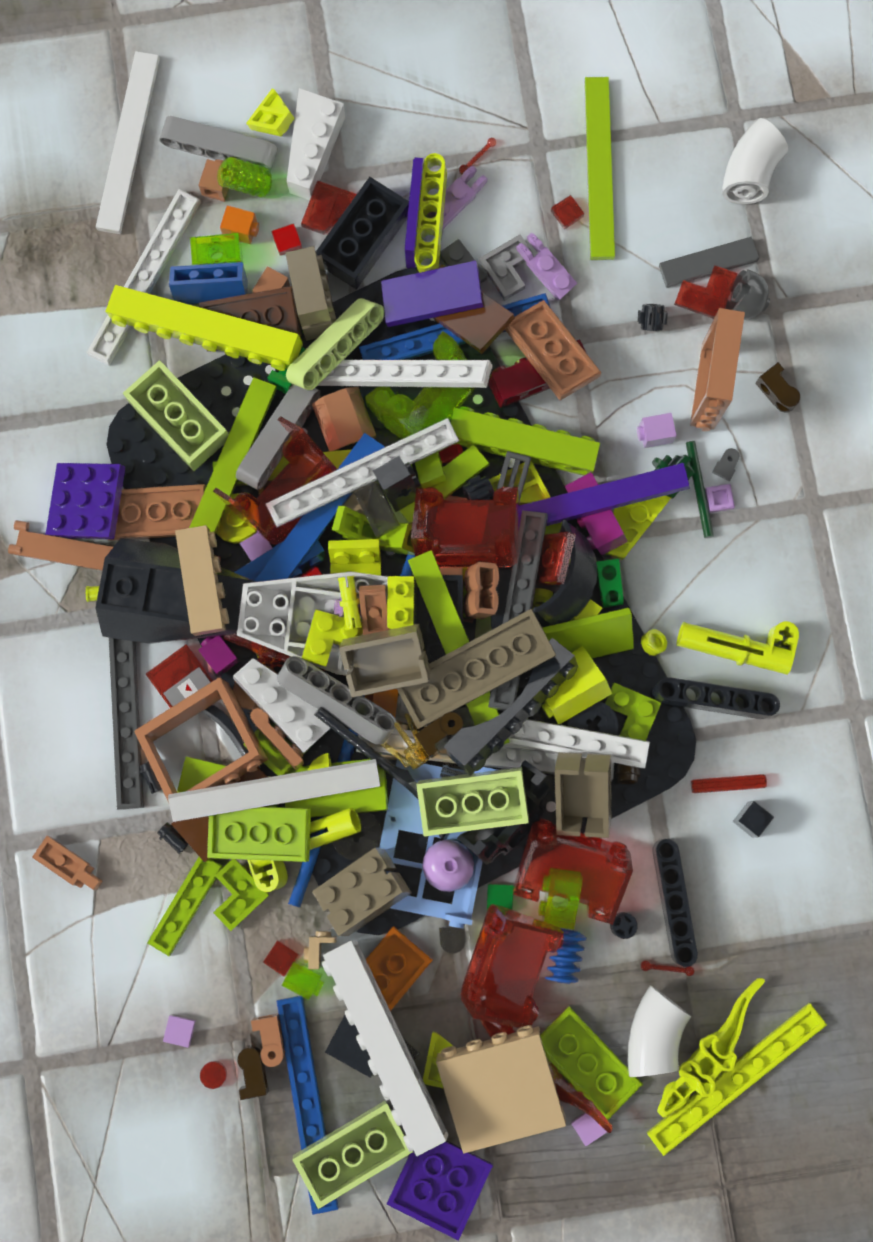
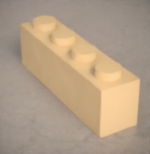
[175,525,229,636]

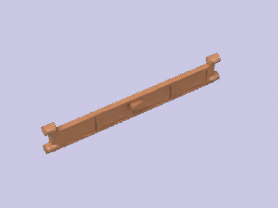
[8,520,221,571]

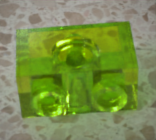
[190,233,243,265]
[538,868,583,930]

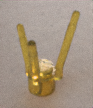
[381,713,430,770]

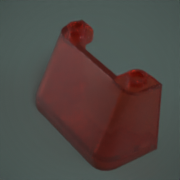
[411,487,519,567]
[461,904,564,1028]

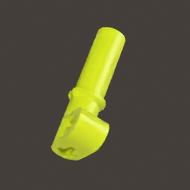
[676,621,799,675]
[248,808,361,892]

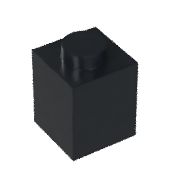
[733,801,774,838]

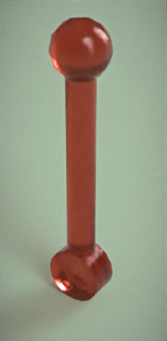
[459,137,496,175]
[640,960,695,976]

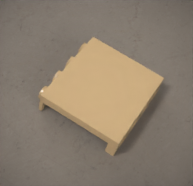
[436,1025,566,1154]

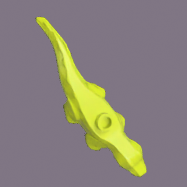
[657,978,765,1117]

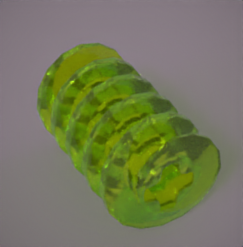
[217,157,272,198]

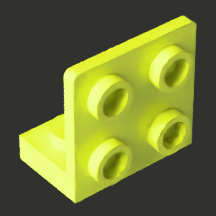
[328,539,381,576]

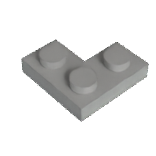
[479,234,533,301]

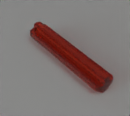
[690,774,767,793]

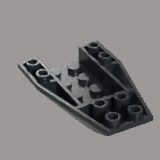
[95,538,256,644]

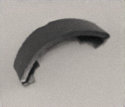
[533,520,597,627]
[457,760,554,865]

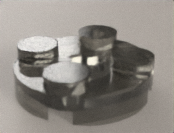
[332,812,382,860]

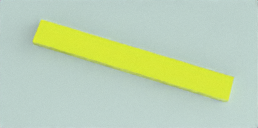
[646,1003,827,1156]

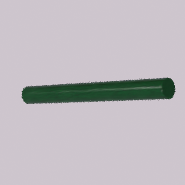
[686,441,714,538]

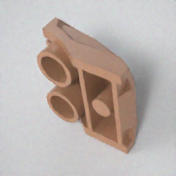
[312,387,376,452]

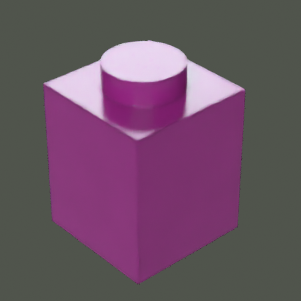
[198,636,240,677]

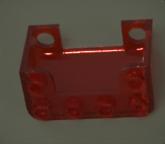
[513,819,633,925]

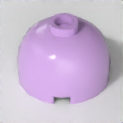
[422,839,474,892]

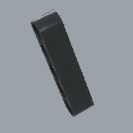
[652,677,780,719]
[652,839,698,967]

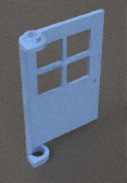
[379,759,497,929]

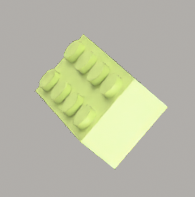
[123,360,229,471]
[416,767,529,836]
[292,1101,413,1209]

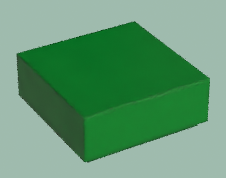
[486,884,514,911]

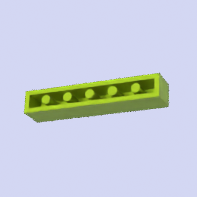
[451,407,600,476]

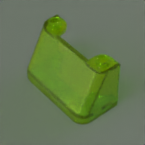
[382,331,475,439]

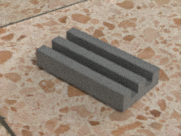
[494,451,531,506]

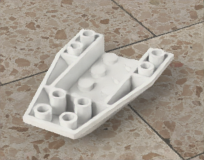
[237,572,390,675]

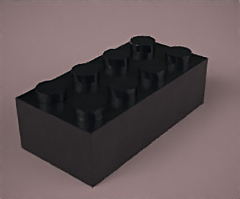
[316,176,409,290]
[412,575,463,664]

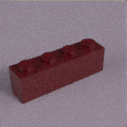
[488,339,588,408]

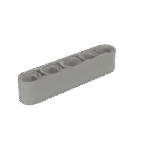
[159,116,278,173]
[236,384,320,490]
[277,656,397,745]

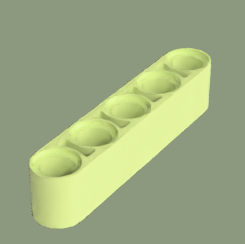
[286,298,384,390]

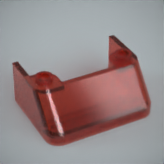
[213,416,337,545]

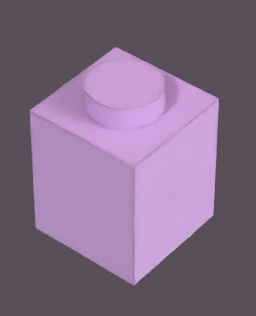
[637,413,676,448]

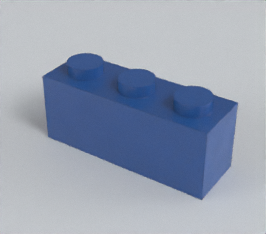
[169,262,248,304]

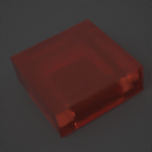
[551,195,585,230]
[263,940,299,977]

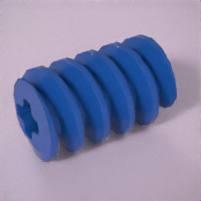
[545,927,587,984]

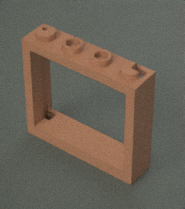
[690,308,745,431]
[134,677,268,803]

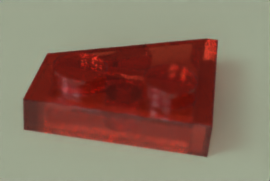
[301,180,356,235]

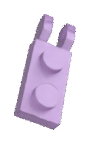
[427,166,488,229]
[516,233,577,300]

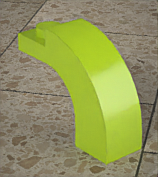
[332,506,424,555]

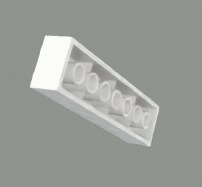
[322,940,449,1156]

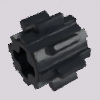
[637,304,668,331]
[463,475,495,507]

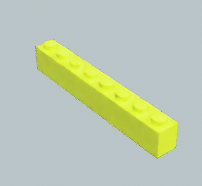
[105,285,303,371]

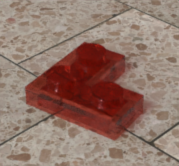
[674,265,737,319]

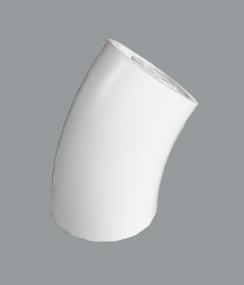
[722,118,788,204]
[628,985,691,1077]

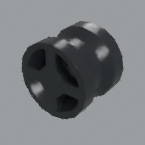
[610,912,638,939]

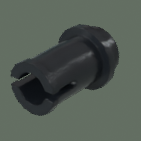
[139,762,162,794]
[157,822,189,854]

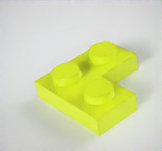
[302,609,363,667]

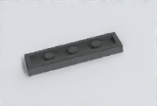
[659,236,759,288]

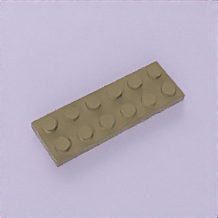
[397,609,557,729]

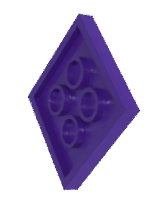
[45,463,125,540]
[387,1140,493,1241]

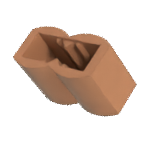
[463,562,499,619]

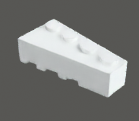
[287,88,345,201]
[233,659,331,753]

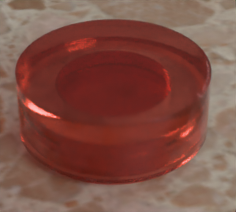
[200,1061,227,1089]

